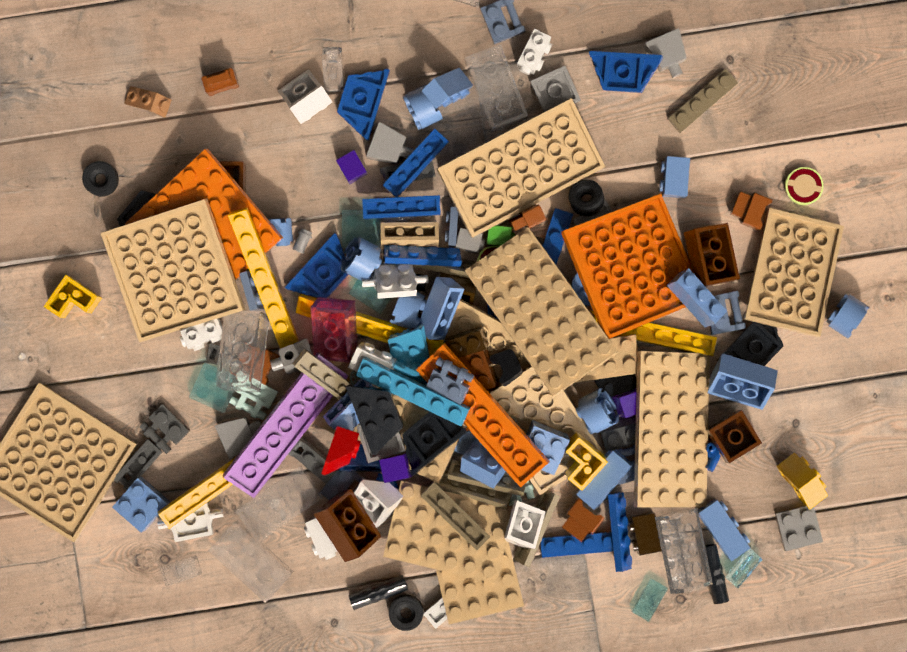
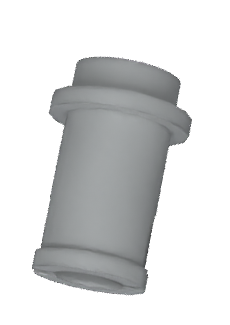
[292,228,312,254]

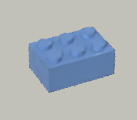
[707,353,778,410]

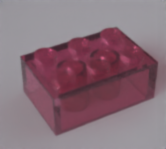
[311,297,358,363]

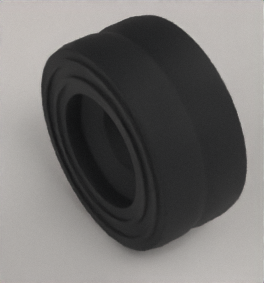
[82,161,119,197]
[569,179,604,216]
[389,595,424,631]

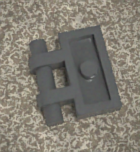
[140,404,190,454]

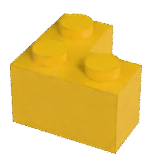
[44,275,102,318]
[565,432,608,491]
[776,452,828,510]

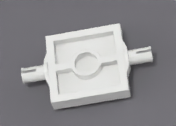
[362,264,428,298]
[157,502,224,542]

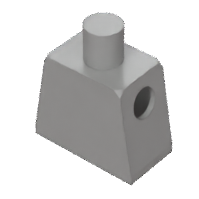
[643,28,686,78]
[366,122,414,164]
[270,339,313,374]
[215,417,262,459]

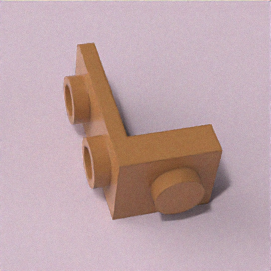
[124,86,172,118]

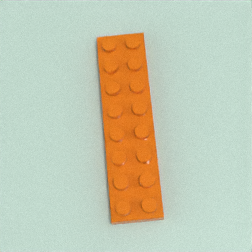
[416,344,550,488]

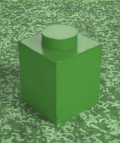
[487,226,515,247]

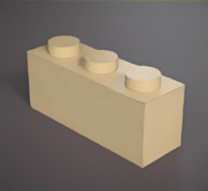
[381,222,439,250]

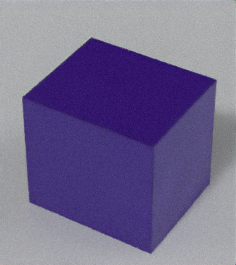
[336,150,368,185]
[612,389,637,418]
[379,454,412,483]

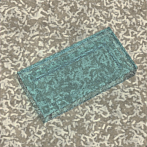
[632,578,668,622]

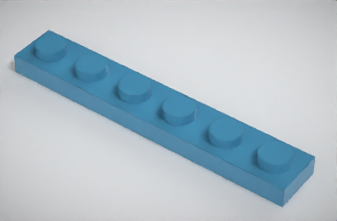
[356,357,471,426]

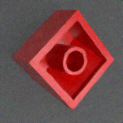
[321,426,361,475]

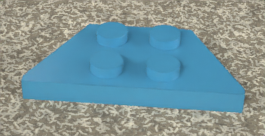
[388,325,430,385]

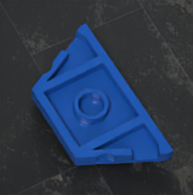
[589,51,663,93]
[337,69,390,141]
[285,233,348,300]

